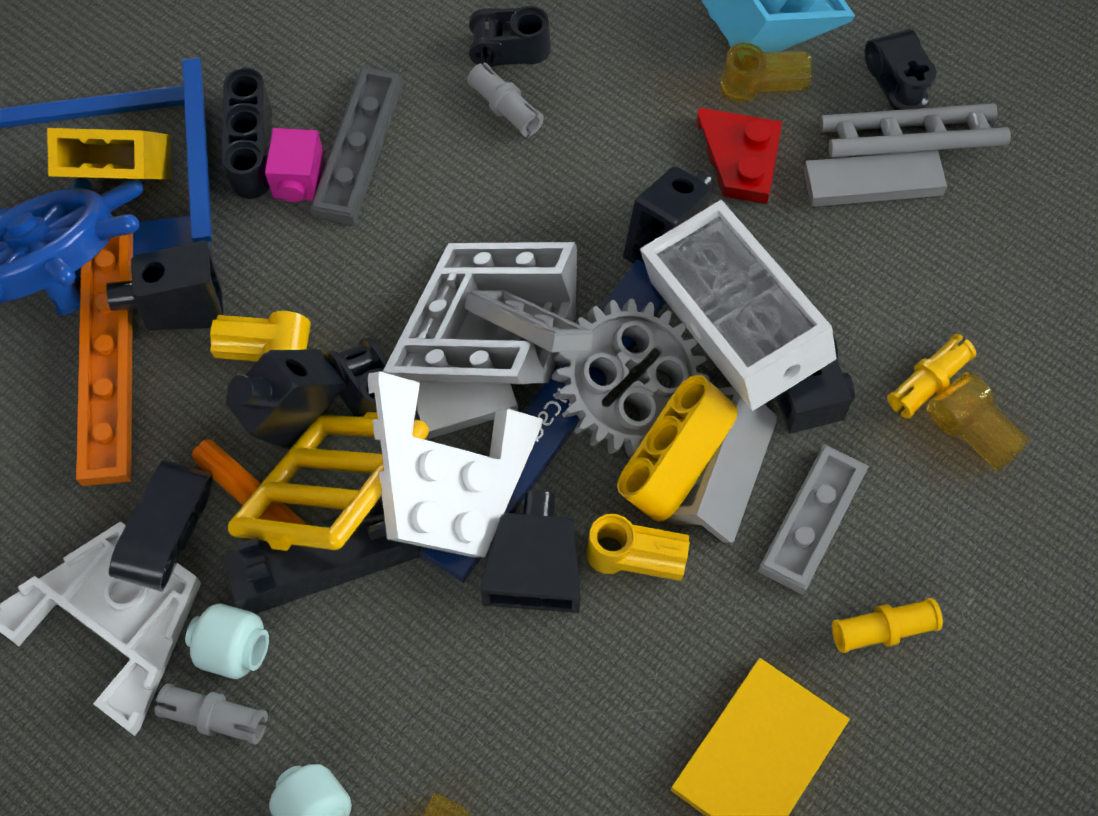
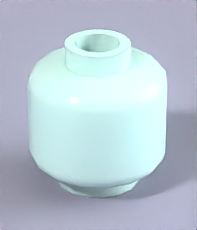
[185,604,269,679]
[269,764,352,816]

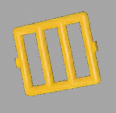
[228,412,429,551]

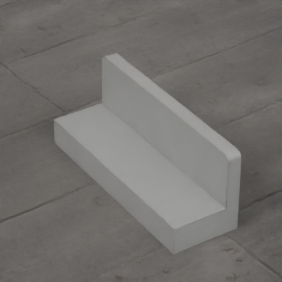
[666,387,777,543]

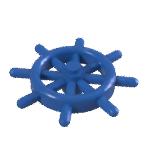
[0,177,143,315]

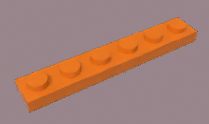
[76,233,133,486]

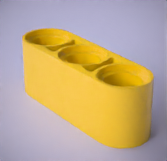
[617,375,738,522]

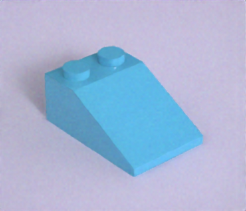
[701,0,855,58]

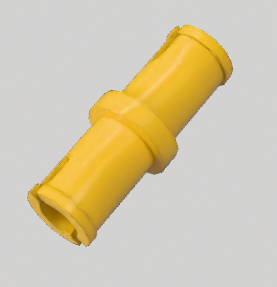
[887,334,977,419]
[832,598,943,653]

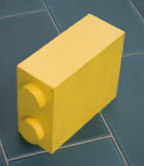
[47,128,172,180]

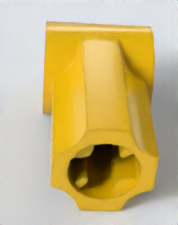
[210,311,311,361]
[585,514,690,581]

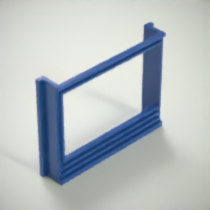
[0,57,212,282]

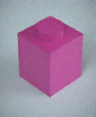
[265,128,325,202]

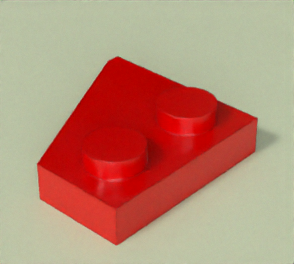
[696,107,782,204]

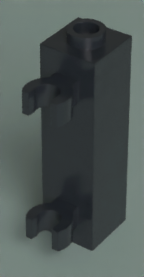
[222,499,420,614]

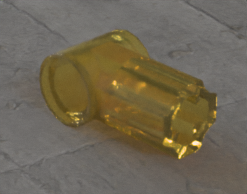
[720,43,812,102]
[927,372,1031,472]

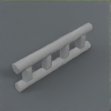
[819,103,1011,157]

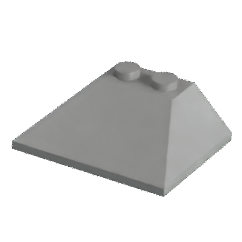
[383,242,577,384]

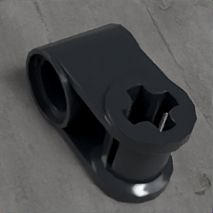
[469,6,551,67]
[864,29,937,110]
[324,337,387,417]

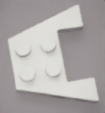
[368,371,543,557]
[0,522,201,736]

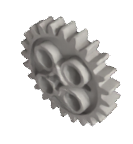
[552,299,709,457]

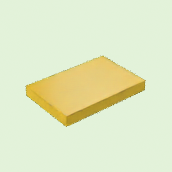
[670,658,850,816]

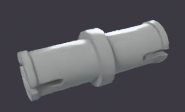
[467,63,544,137]
[155,683,268,745]

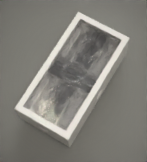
[640,200,836,411]

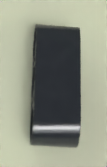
[222,67,272,199]
[109,460,213,592]

